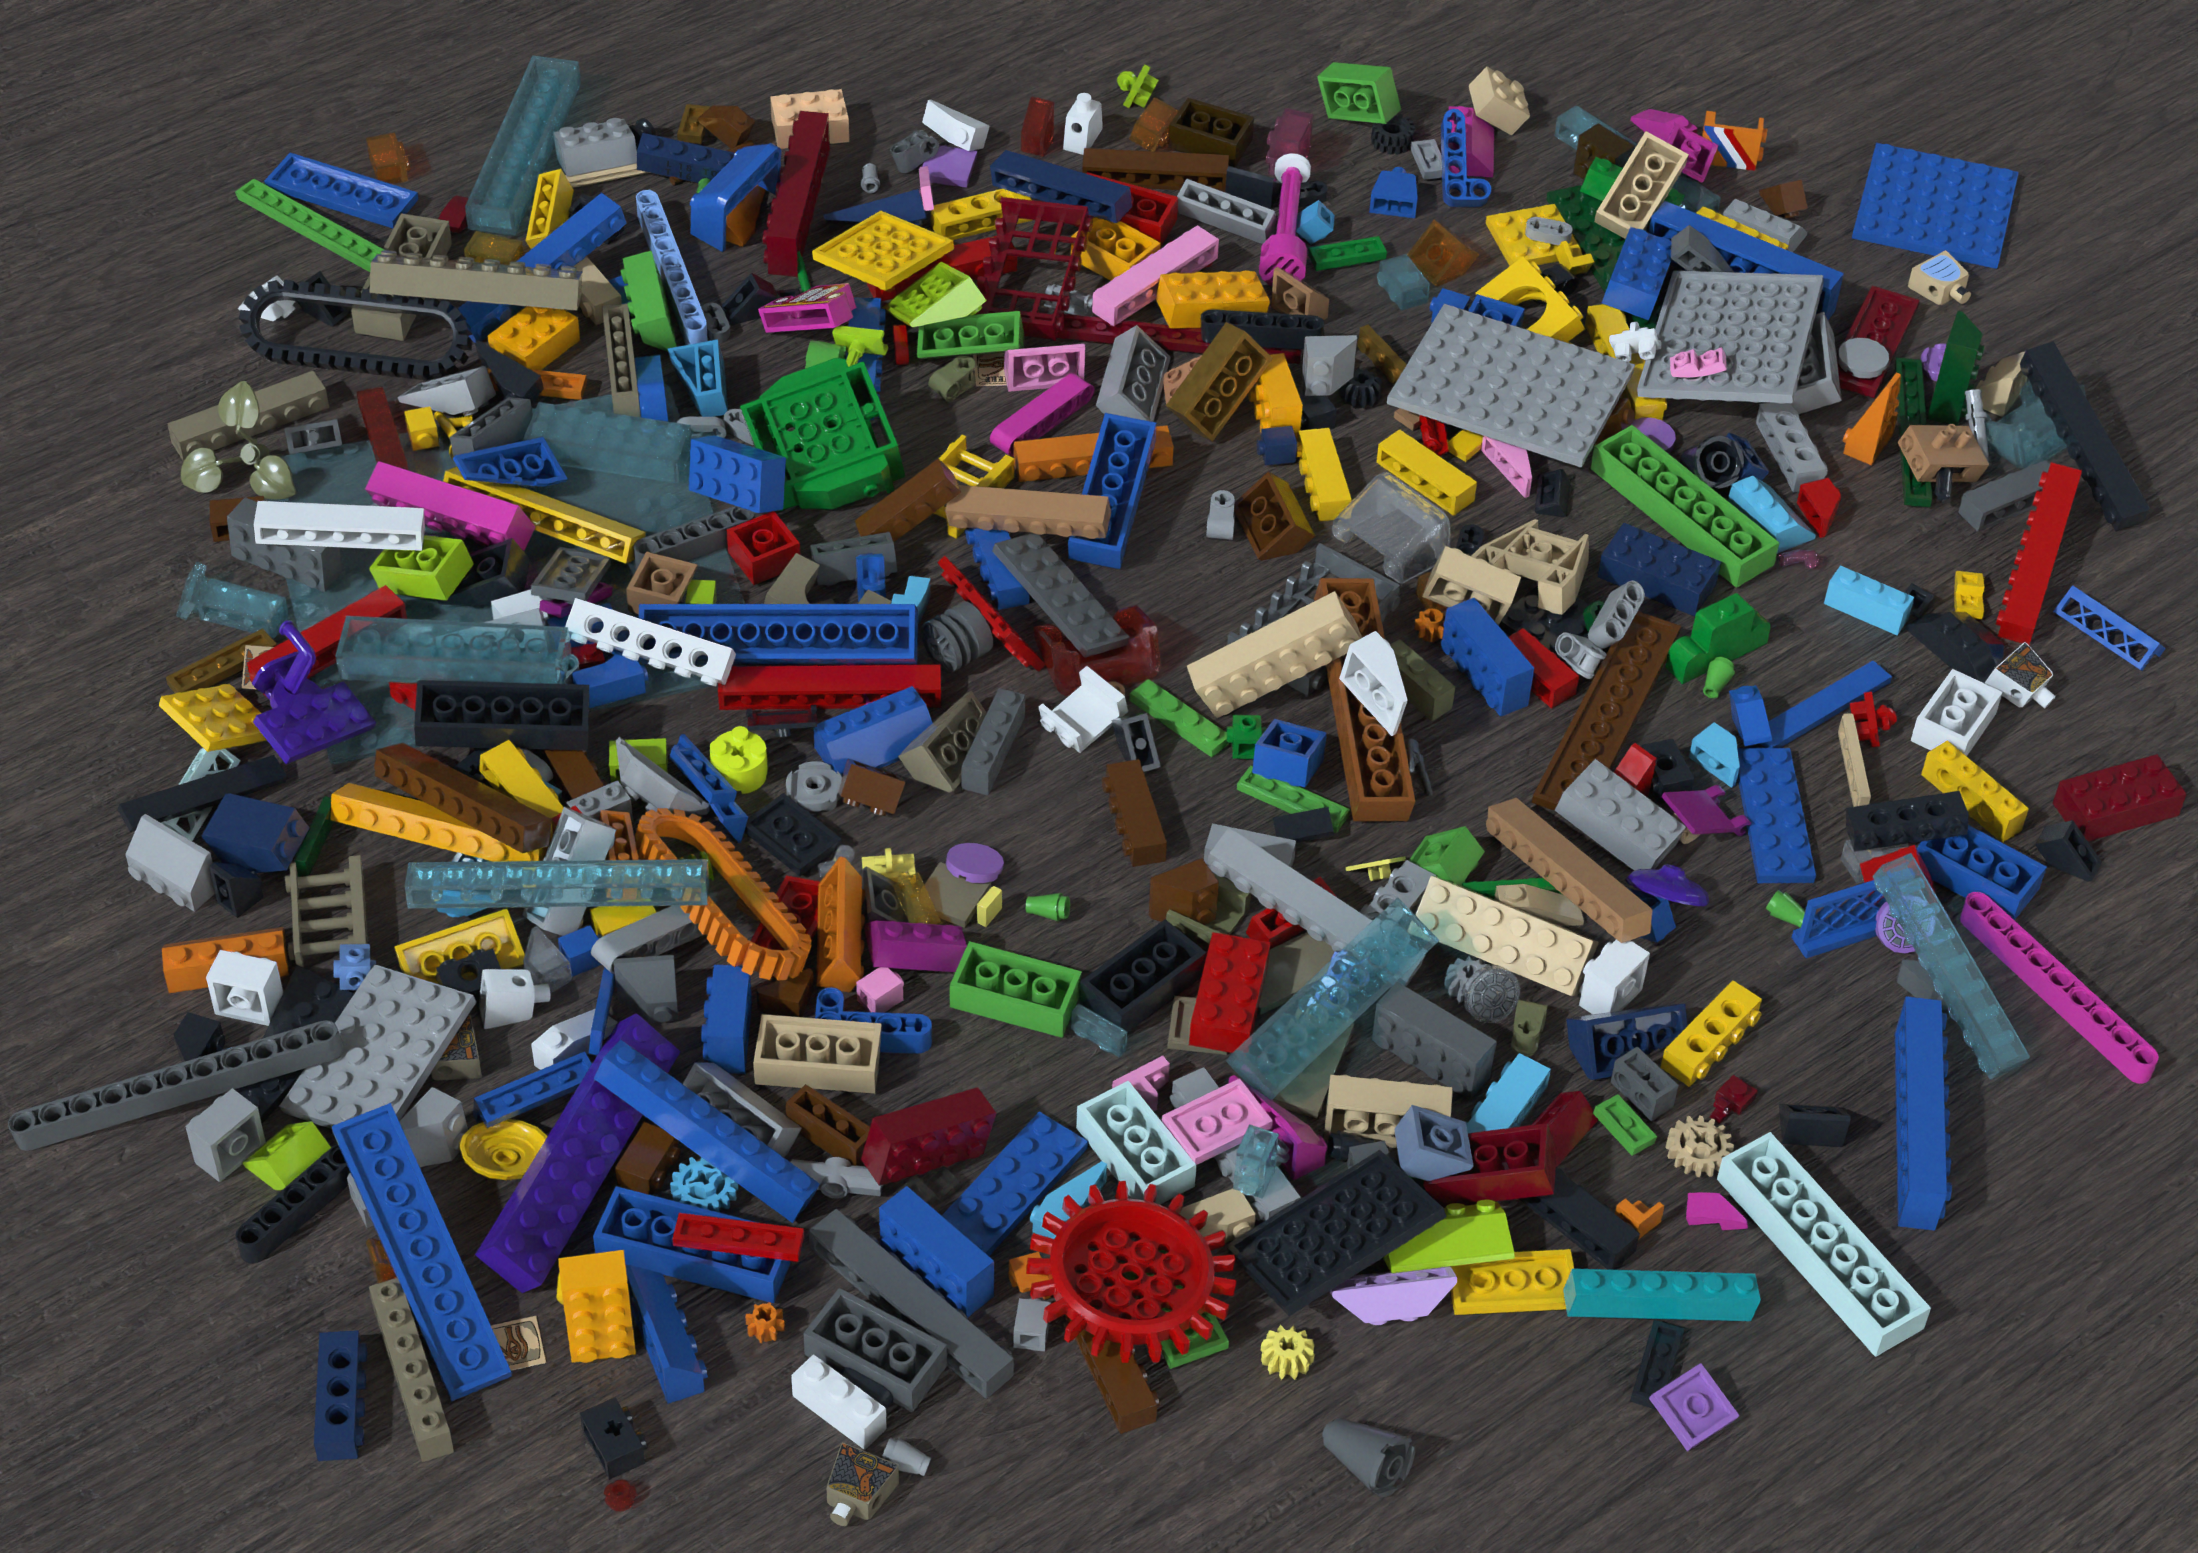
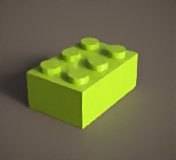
[369,535,474,601]

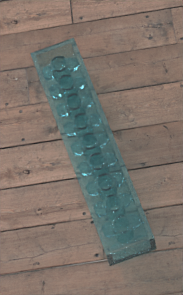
[465,55,581,236]

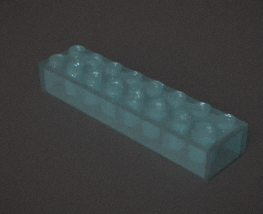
[335,616,571,684]
[1226,898,1439,1100]

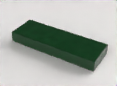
[295,796,334,877]

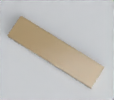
[1838,714,1871,807]

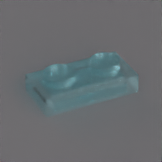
[176,562,208,620]
[1071,1004,1127,1058]

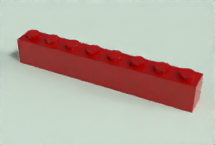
[1995,462,2082,645]
[718,664,941,710]

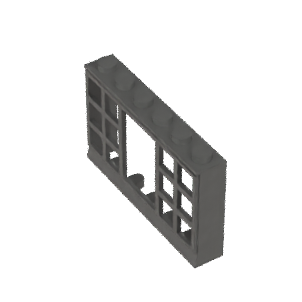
[1227,543,1401,697]

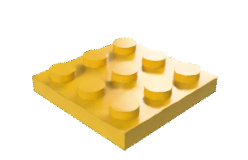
[1486,204,1581,266]
[159,684,267,752]

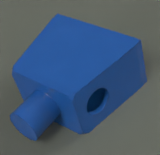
[1369,167,1418,218]

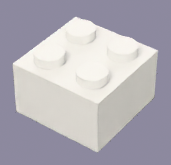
[1579,939,1650,1014]
[206,950,283,1026]

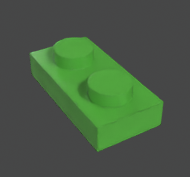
[1593,1094,1657,1156]

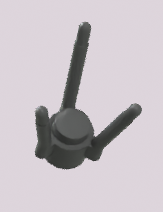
[1404,738,1433,796]

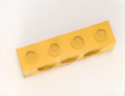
[930,189,1032,240]
[1921,740,2029,843]
[1660,980,1762,1087]

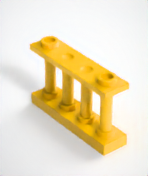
[934,435,1015,539]

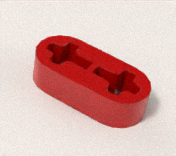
[893,325,909,365]

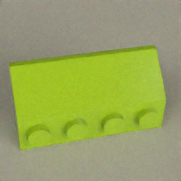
[1382,1200,1515,1273]

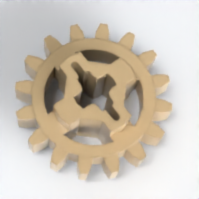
[1666,1115,1734,1177]

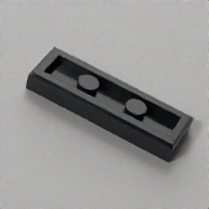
[1630,1320,1685,1410]

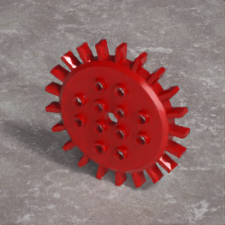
[1026,1181,1236,1363]

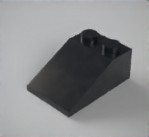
[437,538,530,605]

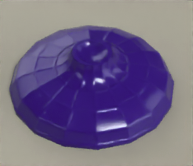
[1625,864,1709,906]

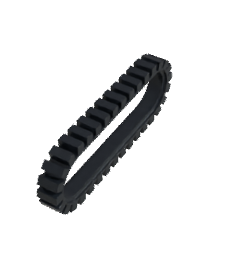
[239,280,473,381]

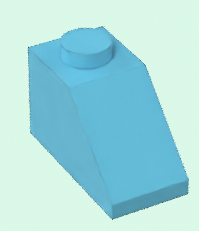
[1689,722,1740,788]

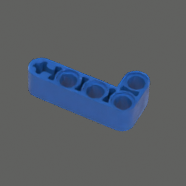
[1441,109,1491,207]
[634,355,669,431]
[815,987,932,1054]

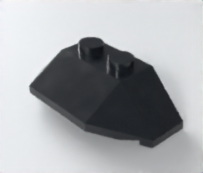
[1905,612,2004,684]

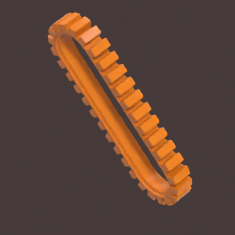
[634,808,812,980]

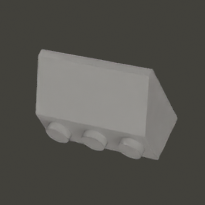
[1723,199,1807,252]
[126,814,215,912]

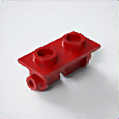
[1419,415,1450,456]

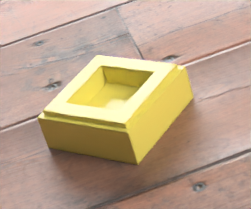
[977,886,1002,927]

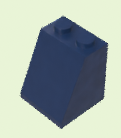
[202,794,309,873]

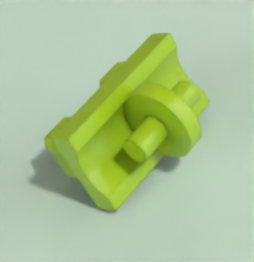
[1117,64,1159,108]

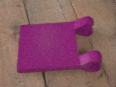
[1662,785,1751,836]

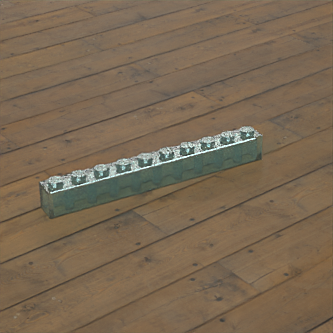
[405,859,709,908]

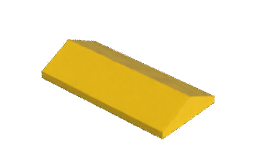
[395,909,528,984]

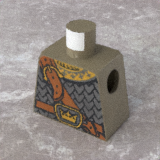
[431,1015,482,1080]
[826,1442,899,1526]

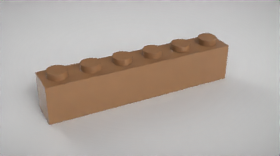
[945,485,1111,539]

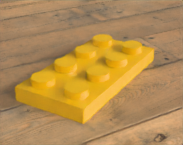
[1450,1249,1574,1315]

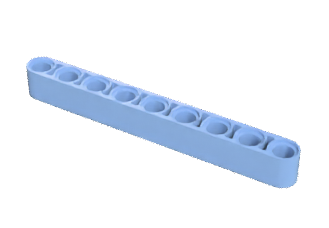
[636,190,708,345]

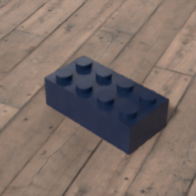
[1598,523,1721,617]

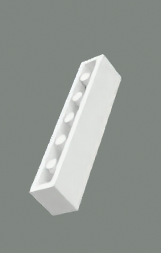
[254,501,425,551]

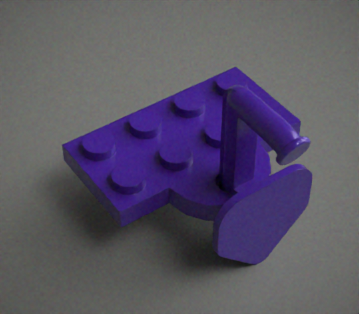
[252,620,377,764]

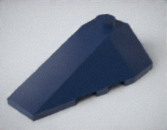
[824,189,928,226]
[1567,1003,1687,1080]

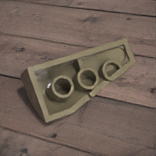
[898,691,987,792]

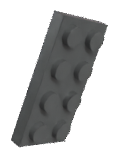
[531,547,612,605]

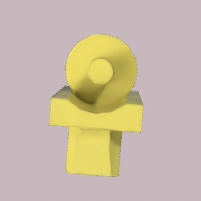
[862,848,916,888]

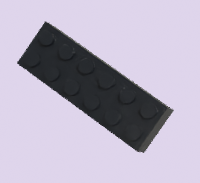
[414,680,589,750]

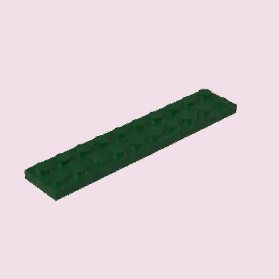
[1546,185,1665,329]

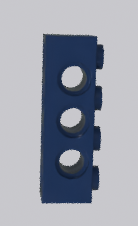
[314,1330,368,1461]

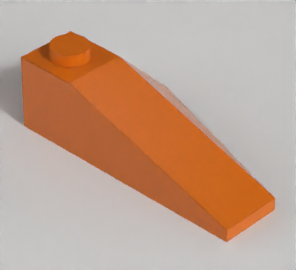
[1843,372,1901,465]

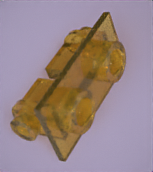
[892,871,941,925]

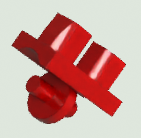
[1850,692,1897,747]

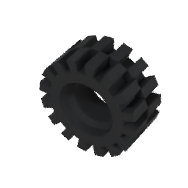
[1371,113,1415,155]

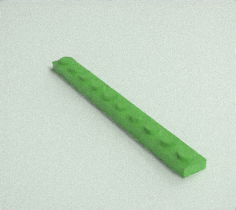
[235,179,384,272]

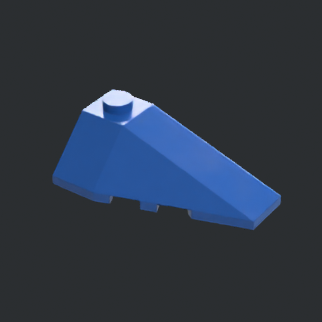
[453,437,568,487]

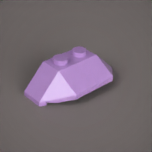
[1330,1266,1457,1325]

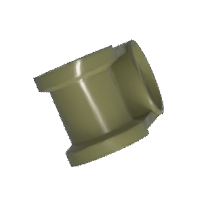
[928,355,976,402]
[1511,999,1548,1057]

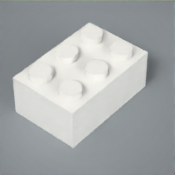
[1911,669,2003,756]

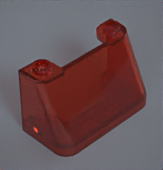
[1033,605,1161,696]

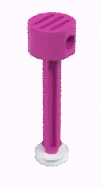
[1259,153,1311,286]

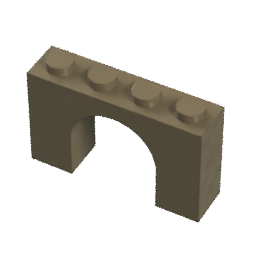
[764,553,892,604]

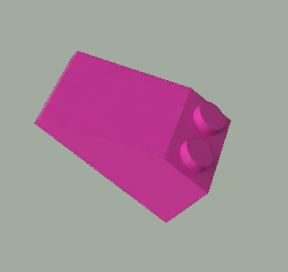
[1665,123,1718,183]

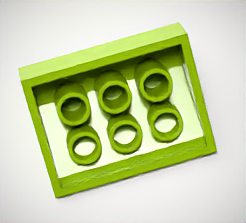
[882,262,987,327]

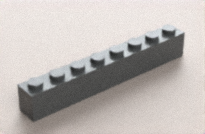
[809,1209,1014,1399]

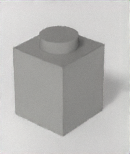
[1013,1298,1051,1352]

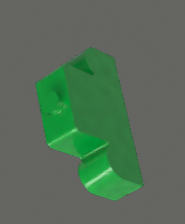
[1665,593,1771,684]

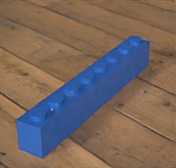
[458,193,627,343]
[594,1040,820,1223]

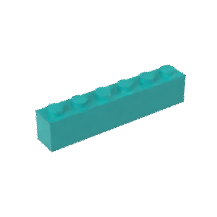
[1563,1269,1761,1321]

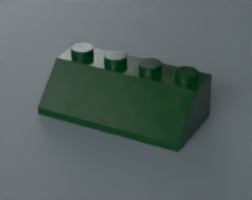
[1927,311,1985,426]

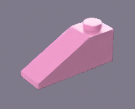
[1481,436,1532,498]

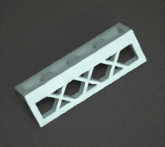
[161,748,241,841]

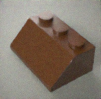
[1234,471,1315,561]

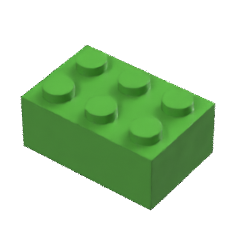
[1317,62,1401,124]

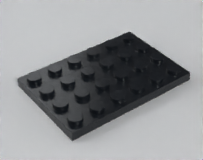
[1226,1150,1447,1316]

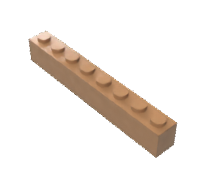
[1486,798,1652,943]

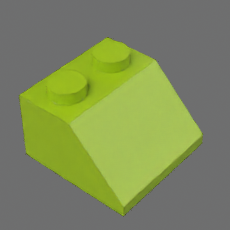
[242,1121,331,1190]

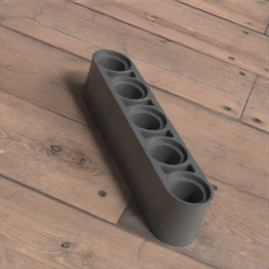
[634,506,755,570]

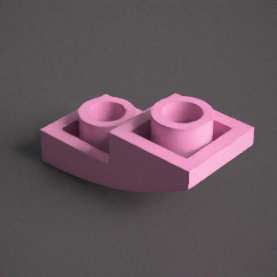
[1670,347,1727,377]

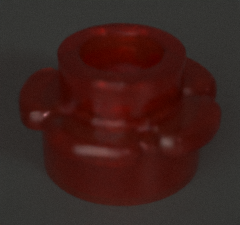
[604,1479,637,1512]

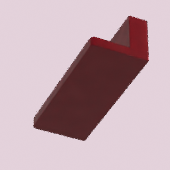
[1532,1091,1598,1167]

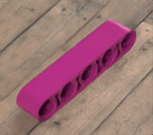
[990,373,1094,457]

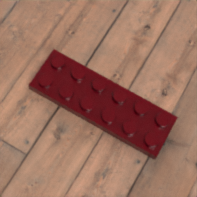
[1837,285,1920,398]

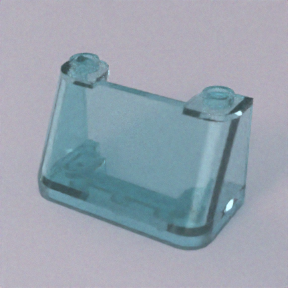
[1985,381,2086,469]

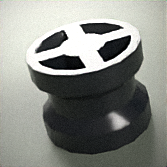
[629,118,656,148]

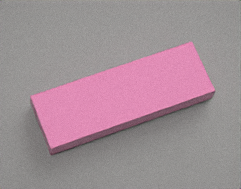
[919,166,934,211]

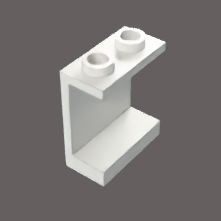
[1039,666,1128,753]

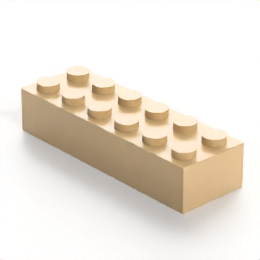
[1187,591,1362,718]
[1410,876,1599,996]

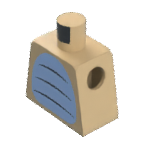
[1908,250,1971,305]

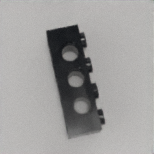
[1846,791,1969,852]

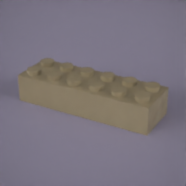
[351,213,452,341]

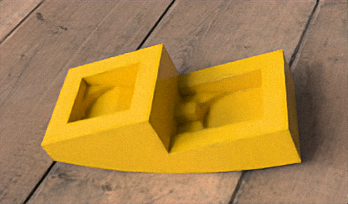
[1954,571,1984,619]

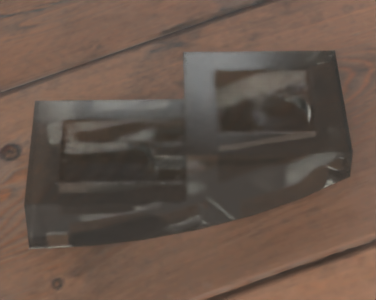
[892,1166,962,1208]

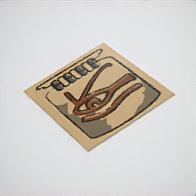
[973,352,1007,386]
[491,1316,546,1370]

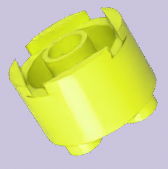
[710,726,768,794]

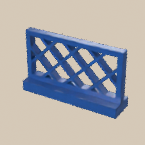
[1792,869,1914,958]

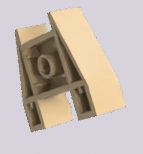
[1471,519,1589,615]

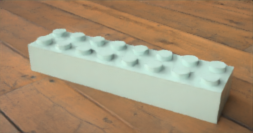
[1717,1132,1931,1357]

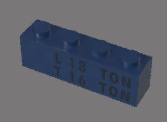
[637,133,735,183]

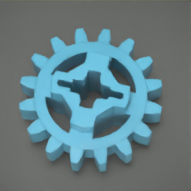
[670,1157,738,1213]

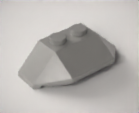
[616,737,711,817]

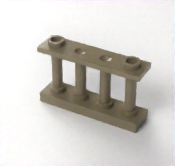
[285,855,368,968]

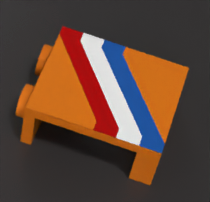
[1702,111,1767,171]

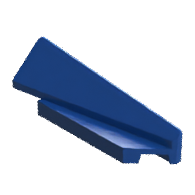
[669,734,748,843]

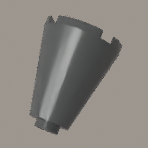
[1322,1418,1415,1497]

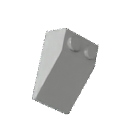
[398,366,496,416]

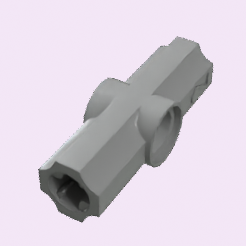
[791,1157,883,1198]

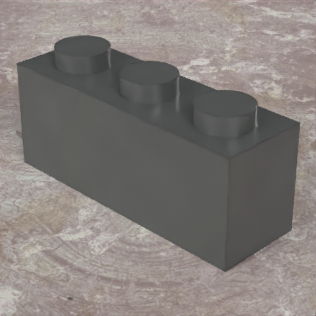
[810,532,897,586]

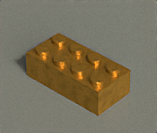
[1165,322,1273,442]

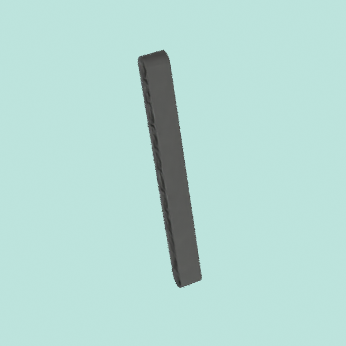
[8,1020,344,1151]

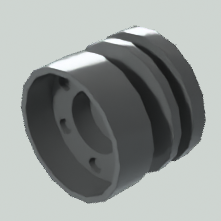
[921,601,993,673]

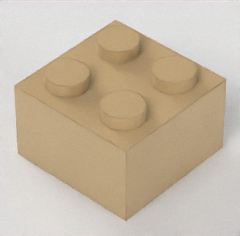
[1469,67,1530,135]

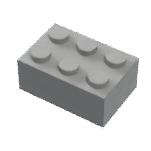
[553,118,637,177]

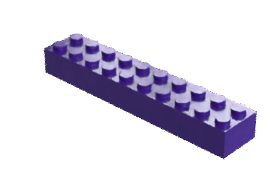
[475,1013,681,1293]

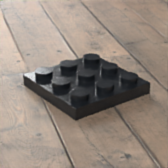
[1498,585,1598,662]

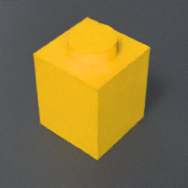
[405,406,439,451]

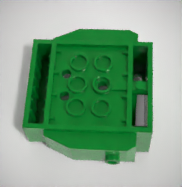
[740,358,906,512]

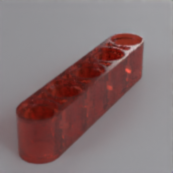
[356,386,409,471]

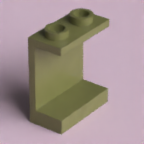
[1166,873,1251,951]

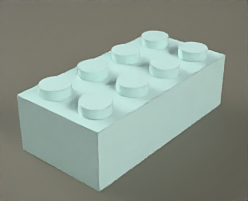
[1076,1081,1196,1205]

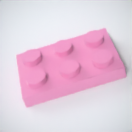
[1162,1078,1273,1165]

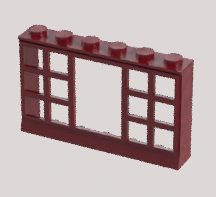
[974,197,1093,341]

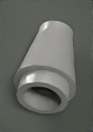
[882,1437,931,1476]

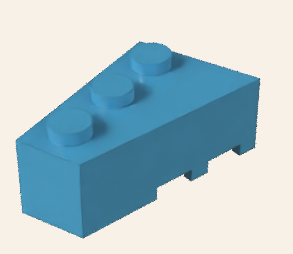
[668,339,728,417]

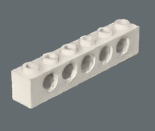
[564,598,736,687]

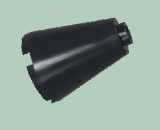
[1680,435,1744,488]

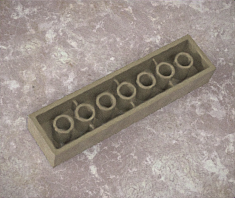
[370,250,583,310]

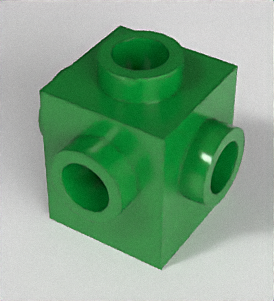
[1227,715,1267,759]

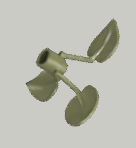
[181,381,297,500]

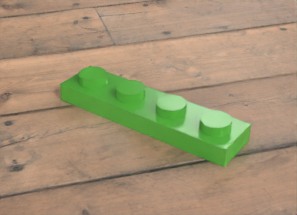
[1129,679,1229,758]

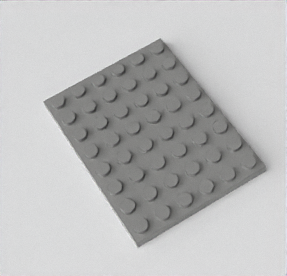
[1637,271,1824,404]
[1387,304,1635,468]

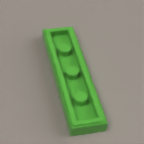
[1237,765,1350,834]

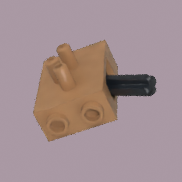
[1898,424,1989,501]

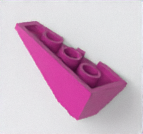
[1229,1075,1327,1180]

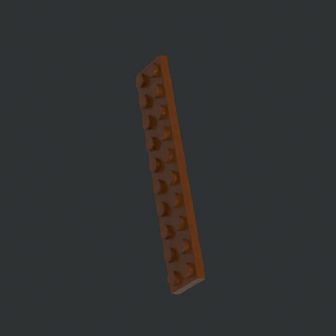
[1532,611,1681,811]

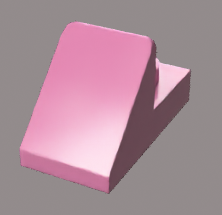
[1112,1056,1170,1111]

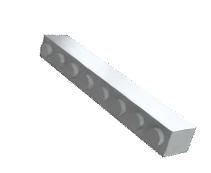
[1207,827,1425,988]

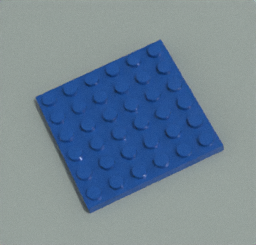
[1852,143,2019,269]

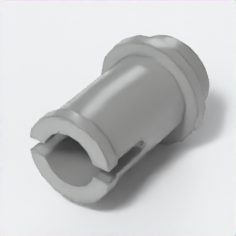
[861,163,880,193]

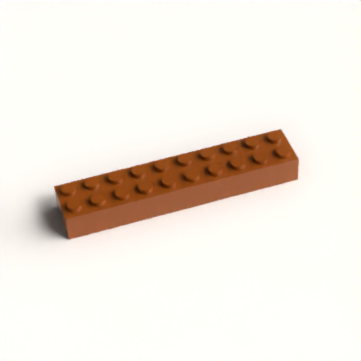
[1314,578,1415,821]

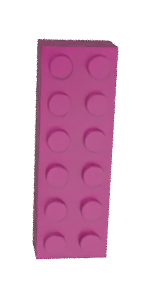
[365,461,535,551]

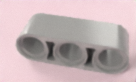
[1588,581,1645,650]

